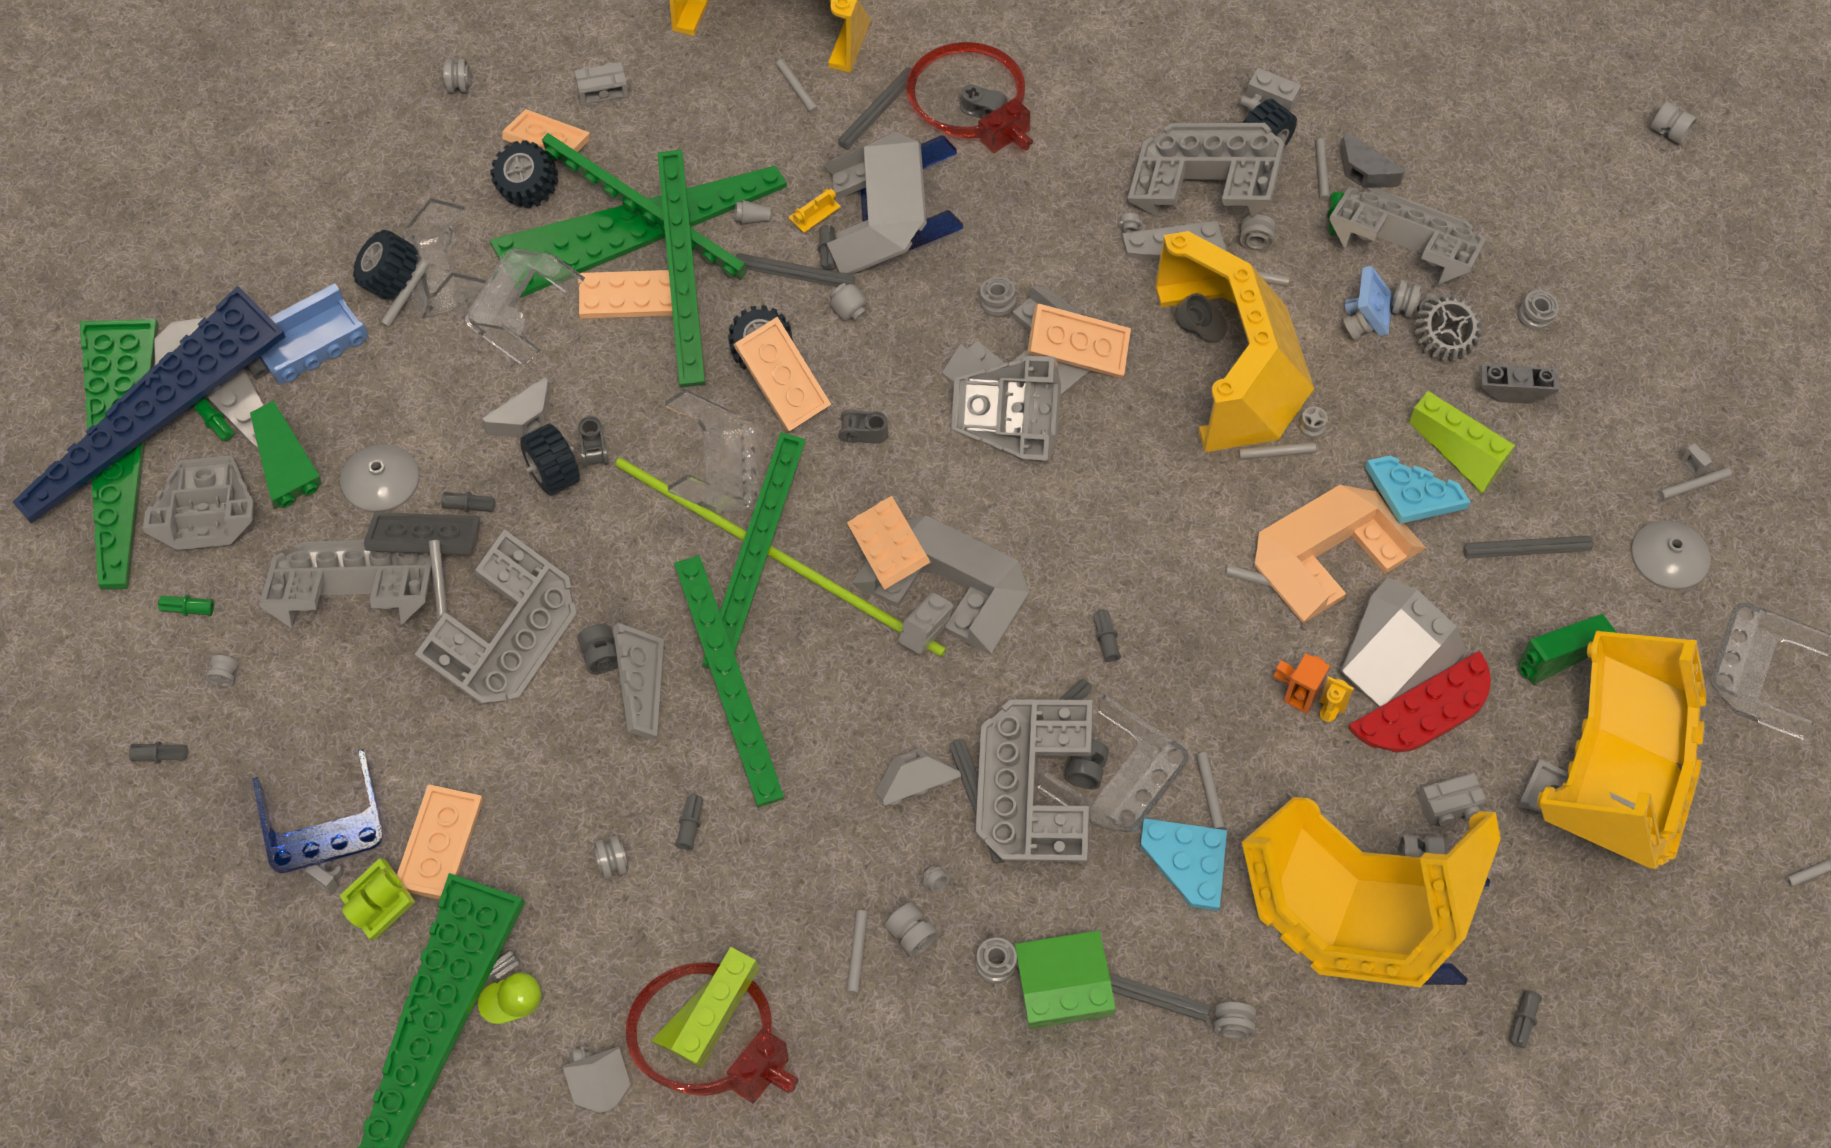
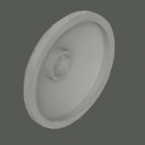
[340,444,419,512]
[1631,520,1711,590]

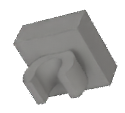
[305,857,343,895]

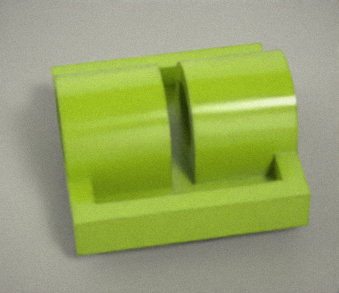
[340,858,415,940]

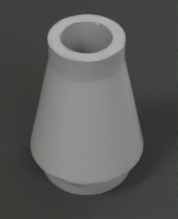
[734,200,770,224]

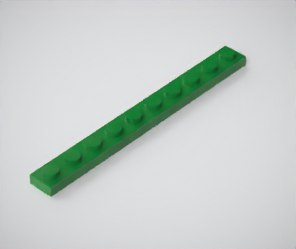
[542,132,747,280]
[657,150,706,388]
[702,432,806,669]
[674,555,784,808]

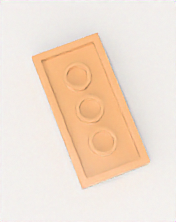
[579,270,673,319]
[1027,303,1131,378]
[733,317,831,432]
[847,496,931,590]
[397,784,483,900]

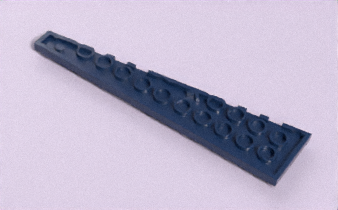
[13,285,286,523]

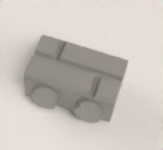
[574,62,628,105]
[898,593,954,654]
[1418,773,1486,826]

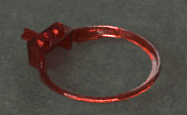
[907,42,1033,154]
[626,962,799,1104]

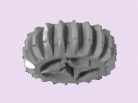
[1414,294,1483,362]

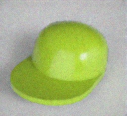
[478,972,542,1024]

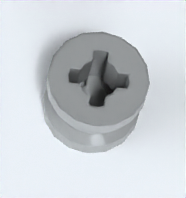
[1343,310,1373,340]
[1300,406,1328,438]
[206,655,238,686]

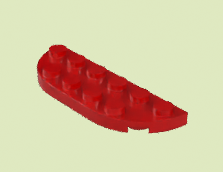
[1348,651,1491,753]

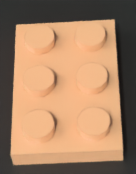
[502,109,590,161]

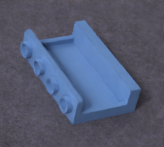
[259,283,369,385]

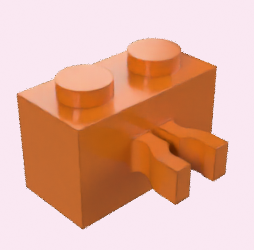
[1273,653,1330,714]

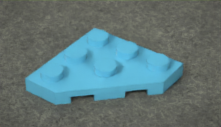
[1365,456,1470,524]
[1140,818,1227,911]

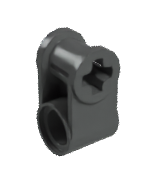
[960,84,1008,123]
[838,409,888,444]
[578,416,609,468]

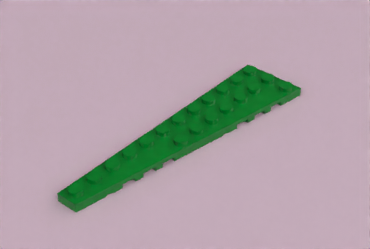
[490,165,787,298]
[79,319,158,590]
[357,873,526,1148]

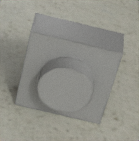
[1681,443,1712,477]

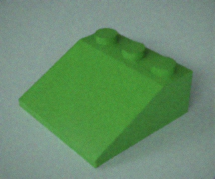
[1015,930,1116,1029]

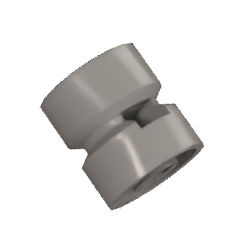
[1651,101,1697,145]
[1398,834,1445,857]
[885,902,939,957]

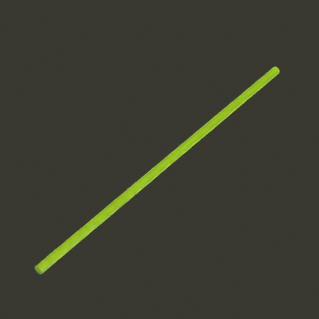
[615,457,947,658]

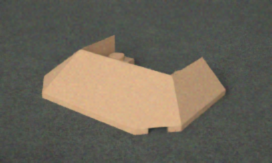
[1254,485,1426,624]

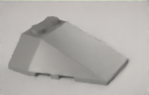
[951,356,1061,461]
[143,455,254,550]
[1340,577,1466,707]

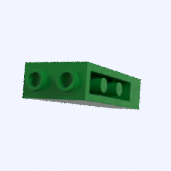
[250,401,322,509]
[1518,614,1617,685]

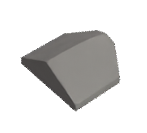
[562,1046,631,1113]

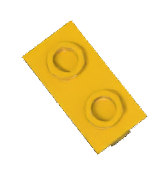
[788,189,841,233]
[1319,676,1354,722]

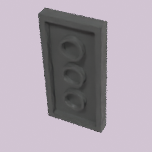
[364,512,480,555]

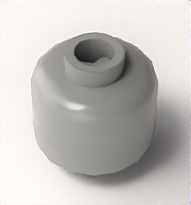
[830,283,867,321]

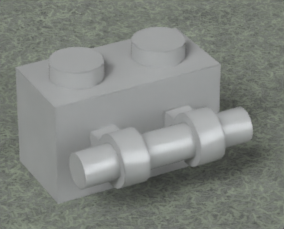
[1240,68,1301,113]

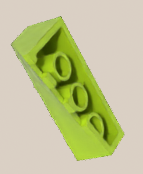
[1409,391,1515,495]
[651,947,760,1069]

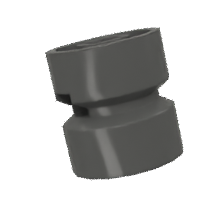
[577,624,618,675]
[1065,739,1109,790]

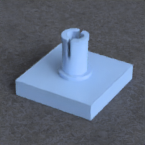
[1345,266,1393,336]

